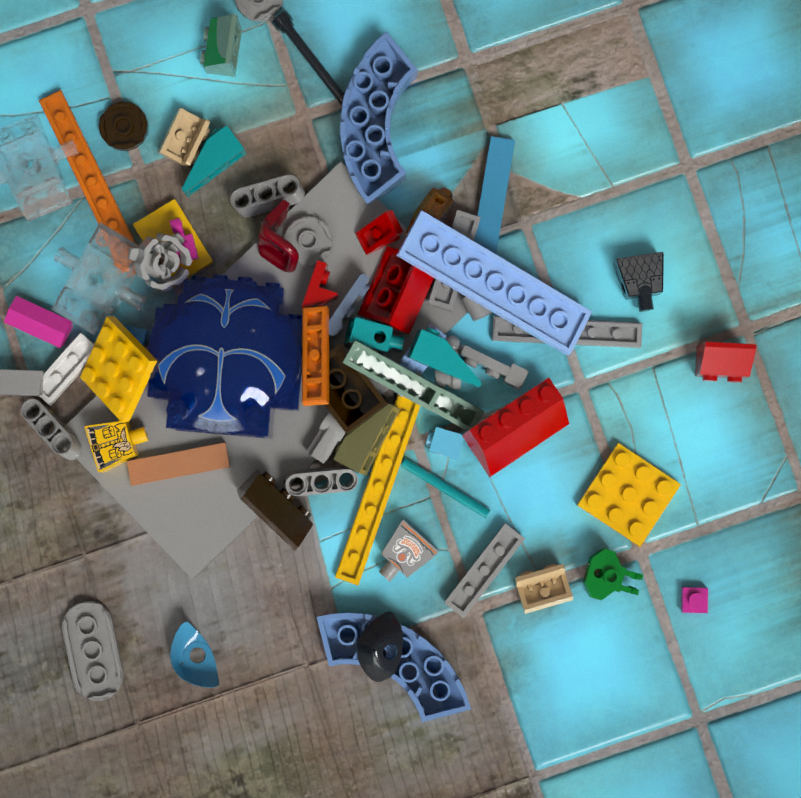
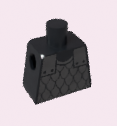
[613,252,664,312]

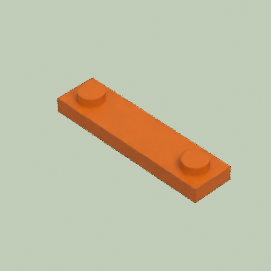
[302,306,329,406]

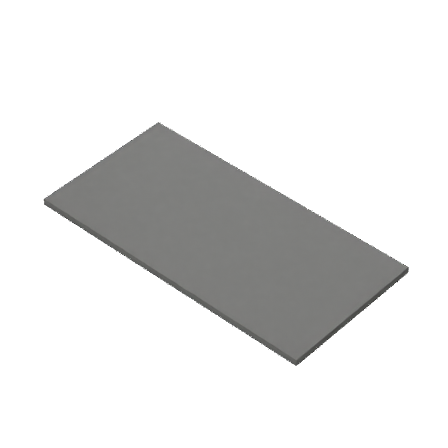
[65,162,468,579]

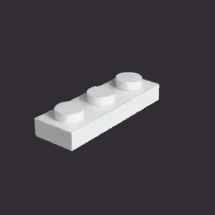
[39,333,94,406]

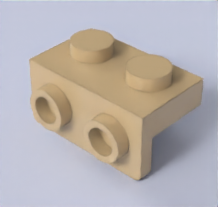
[157,108,210,166]
[515,564,573,614]

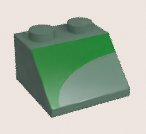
[200,14,242,77]

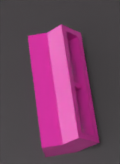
[4,296,73,348]

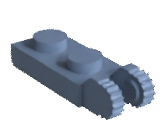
[329,273,370,337]

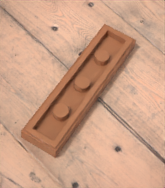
[127,443,230,486]

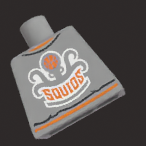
[379,520,439,582]

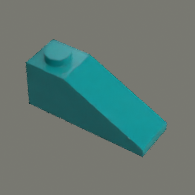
[182,125,247,197]
[406,327,482,387]

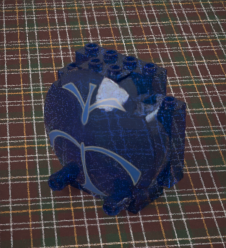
[147,274,302,439]

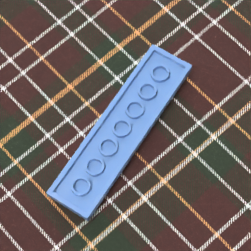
[396,210,592,356]

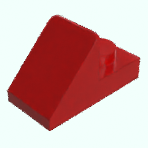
[355,210,403,255]
[301,260,339,308]

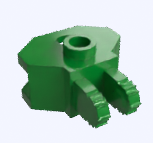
[583,548,643,601]

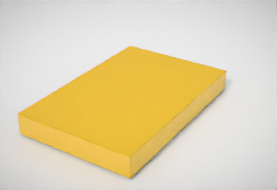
[133,199,214,288]

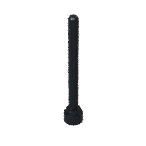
[272,11,345,106]

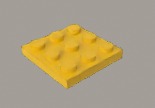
[80,316,157,422]
[577,443,681,547]

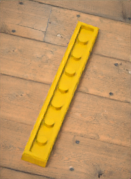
[335,394,420,585]

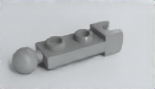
[445,335,529,390]

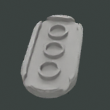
[62,601,124,701]

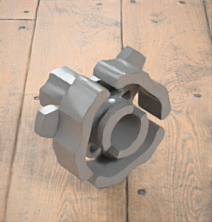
[128,233,192,292]

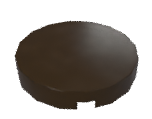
[99,101,149,151]

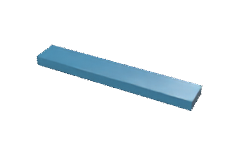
[474,136,515,254]

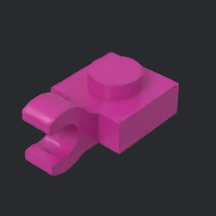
[170,218,199,264]

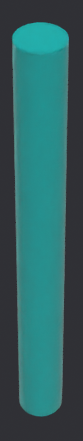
[401,458,490,518]

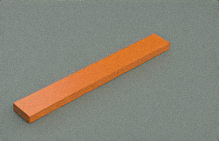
[39,90,138,276]

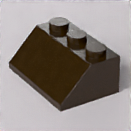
[301,343,387,434]
[236,469,313,551]

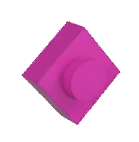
[681,587,708,613]

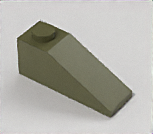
[333,404,401,476]

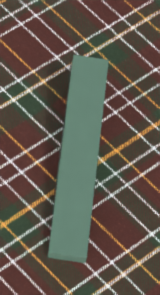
[342,340,484,431]

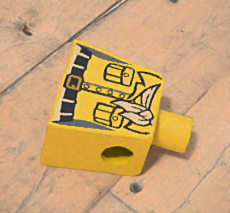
[85,421,149,473]

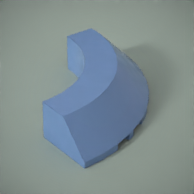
[340,31,418,205]
[317,613,471,722]

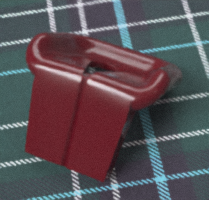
[258,200,299,273]

